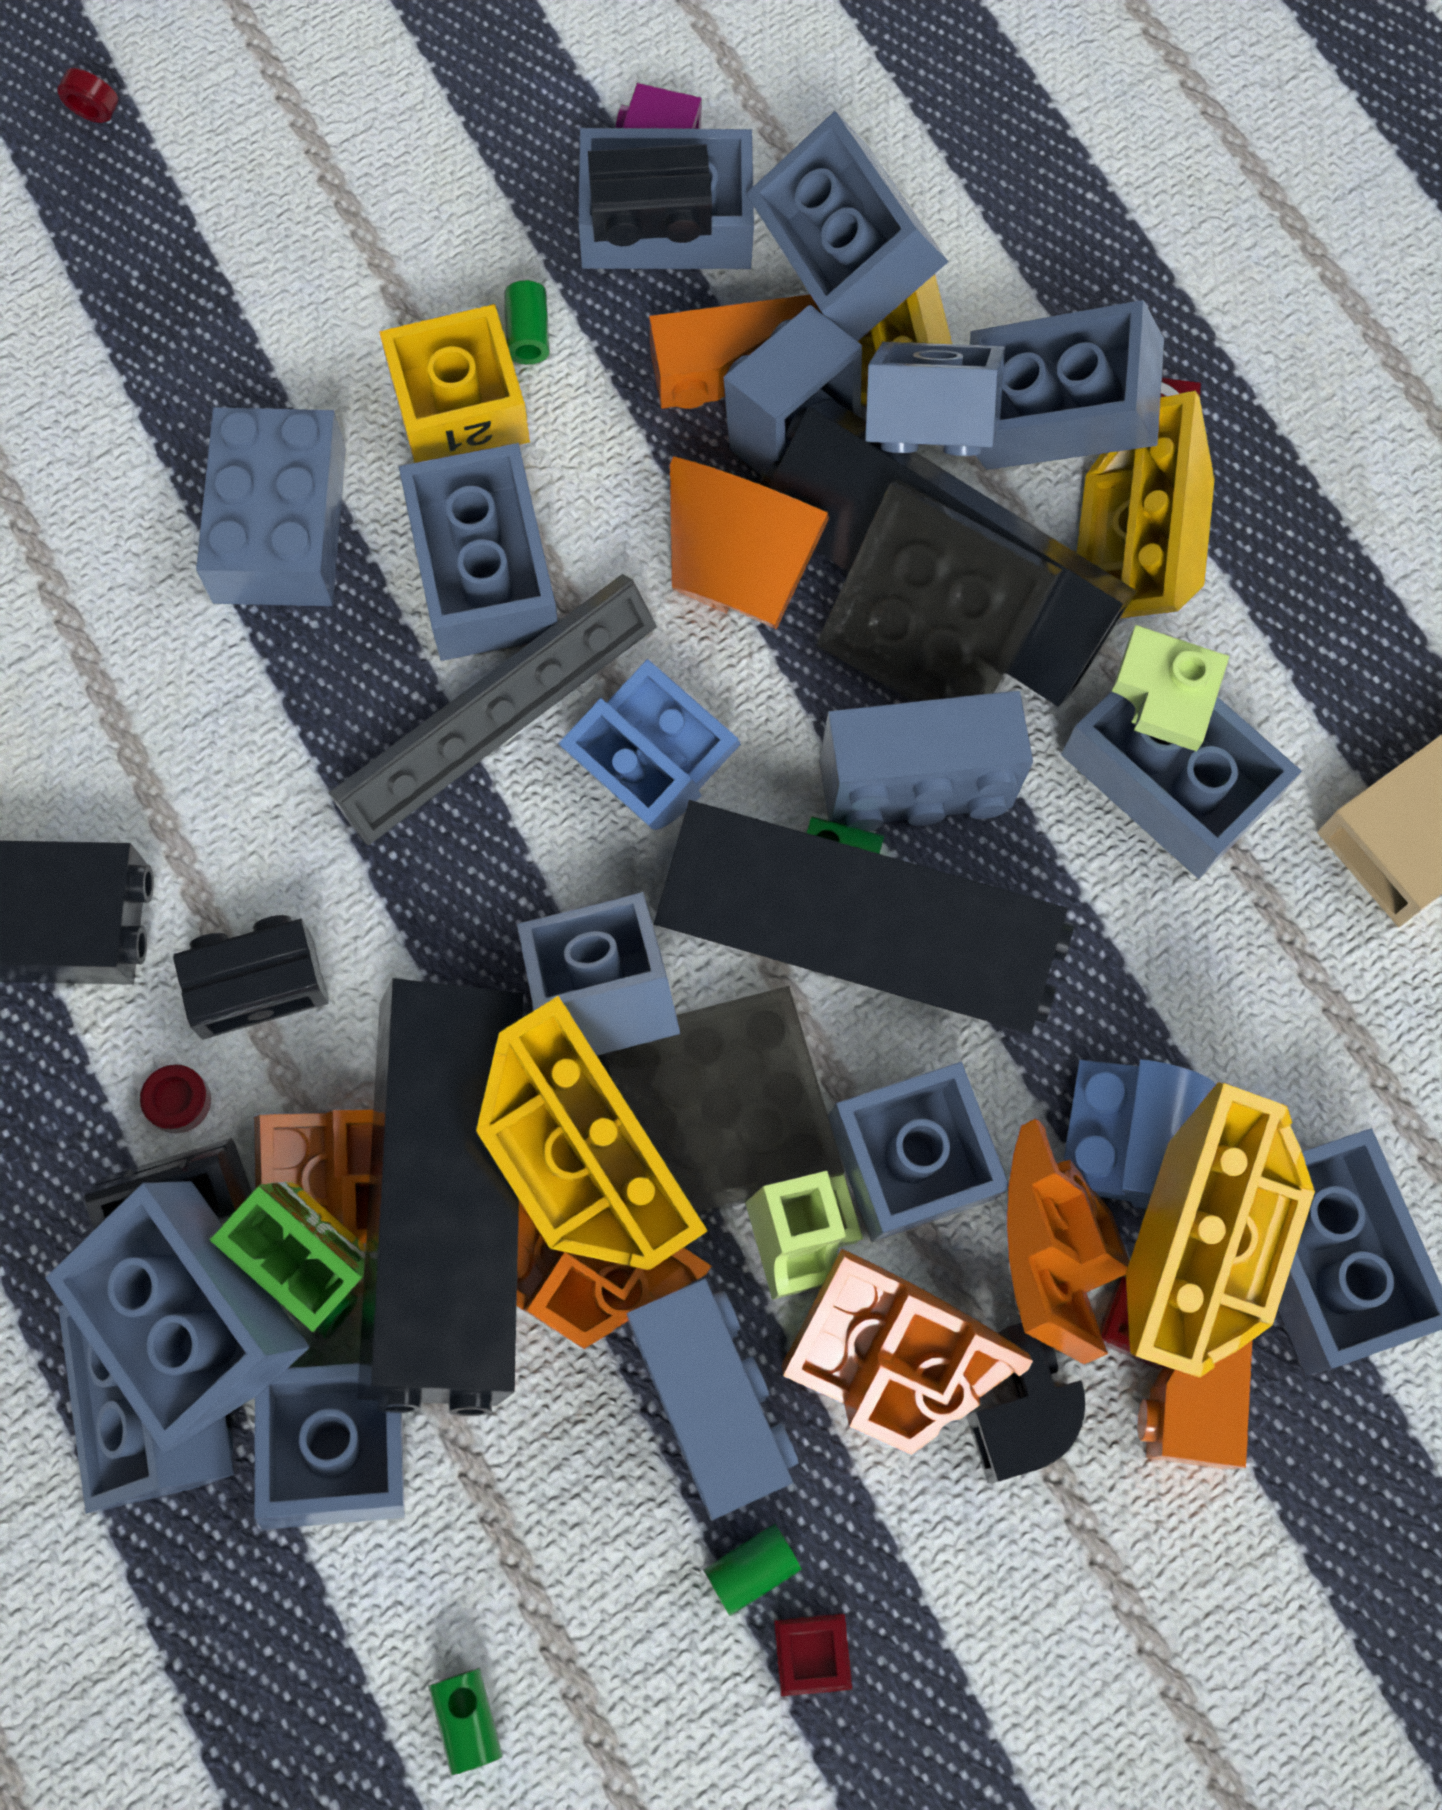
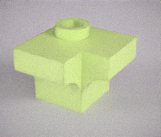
[1112,625,1230,751]
[745,1171,863,1300]

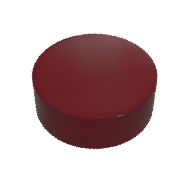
[57,68,119,123]
[140,1064,211,1134]

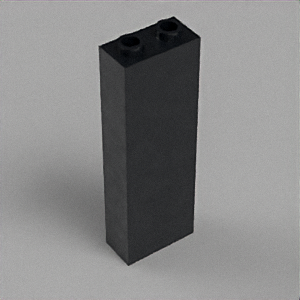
[761,399,1137,707]
[653,800,1074,1034]
[0,840,154,985]
[357,978,523,1416]

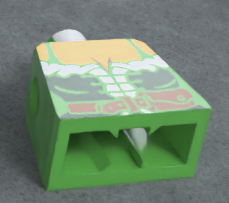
[210,1181,365,1332]

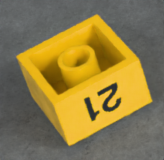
[379,304,530,463]

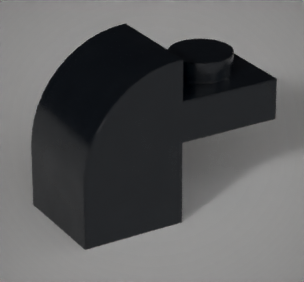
[966,1323,1085,1483]

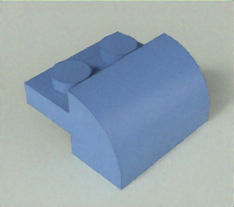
[558,659,741,830]
[1064,1059,1216,1209]

